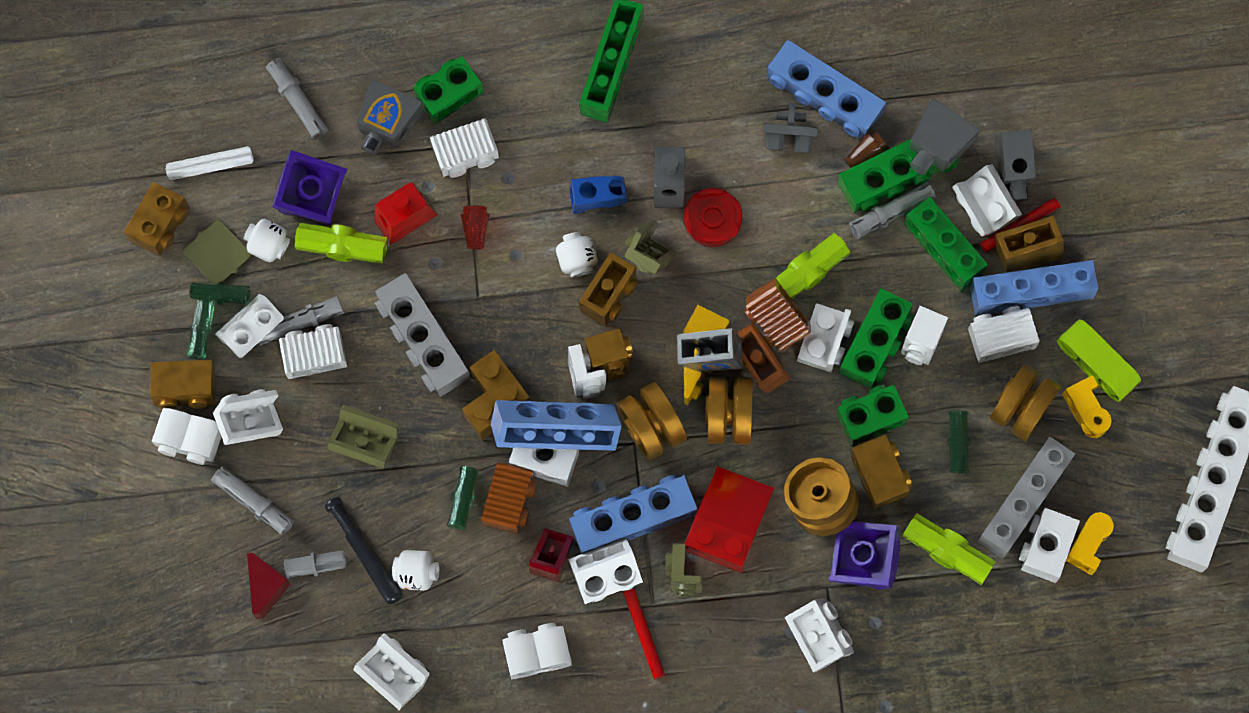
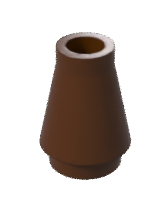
[844,131,889,168]

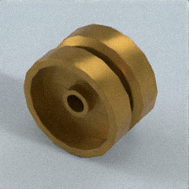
[989,363,1061,442]
[705,376,753,445]
[617,382,687,461]
[784,457,859,536]

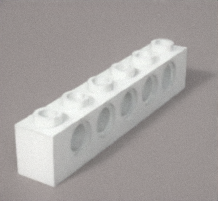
[1166,386,1249,573]

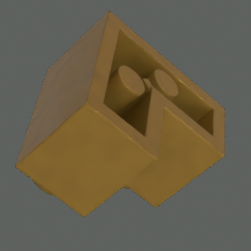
[462,350,530,441]

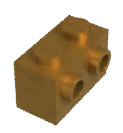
[124,182,189,256]
[996,216,1064,273]
[579,252,639,326]
[585,328,633,381]
[150,360,216,409]
[850,435,912,510]

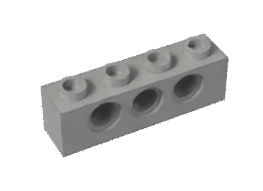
[374,273,471,397]
[978,436,1075,559]

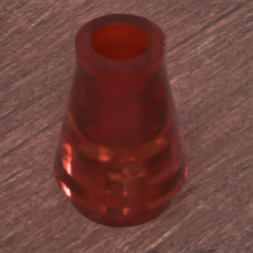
[460,205,490,250]

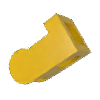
[1062,375,1112,438]
[1066,512,1114,575]

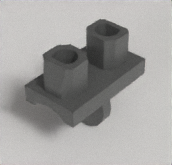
[763,103,817,153]

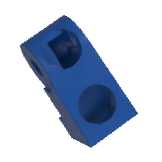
[569,176,628,214]

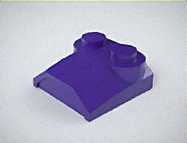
[272,150,347,225]
[829,522,900,590]

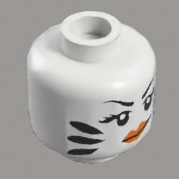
[243,219,290,263]
[556,232,598,278]
[392,550,440,590]

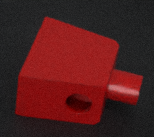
[374,182,438,246]

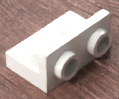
[952,164,1022,236]
[215,294,284,358]
[797,303,855,372]
[568,344,606,398]
[785,598,854,672]

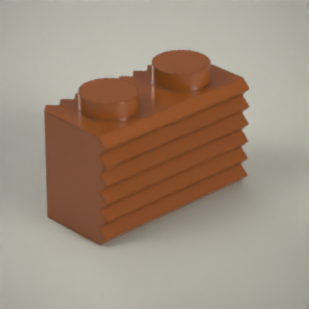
[744,278,811,352]
[737,323,790,394]
[481,462,538,534]

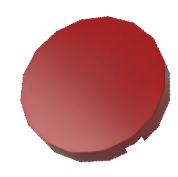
[683,188,743,247]

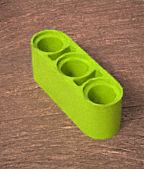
[1057,319,1141,402]

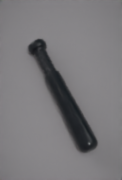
[324,497,402,605]

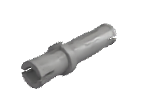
[266,58,329,140]
[849,182,936,239]
[258,296,344,346]
[211,466,294,536]

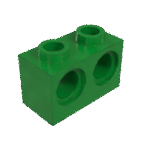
[413,56,484,125]
[836,384,909,447]

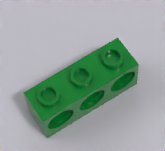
[904,197,988,292]
[839,288,915,389]

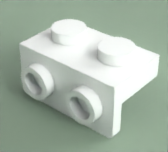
[213,389,283,445]
[353,634,429,710]

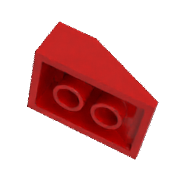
[685,466,774,573]

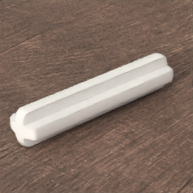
[166,146,254,180]

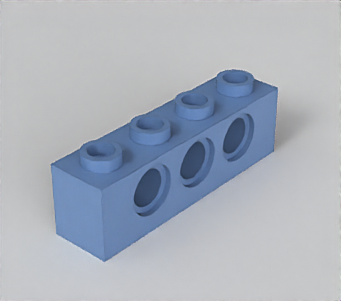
[767,39,886,139]
[970,260,1099,316]
[491,400,622,451]
[569,474,697,554]

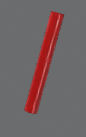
[979,197,1061,253]
[623,588,665,680]

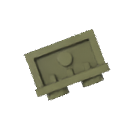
[624,220,677,274]
[327,405,399,469]
[665,544,703,597]

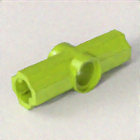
[294,223,388,264]
[776,233,850,299]
[902,513,996,585]

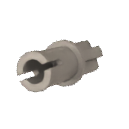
[284,551,347,579]

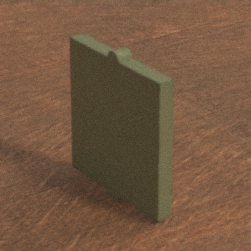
[182,219,253,288]

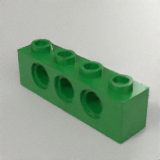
[579,0,644,123]
[838,138,961,213]

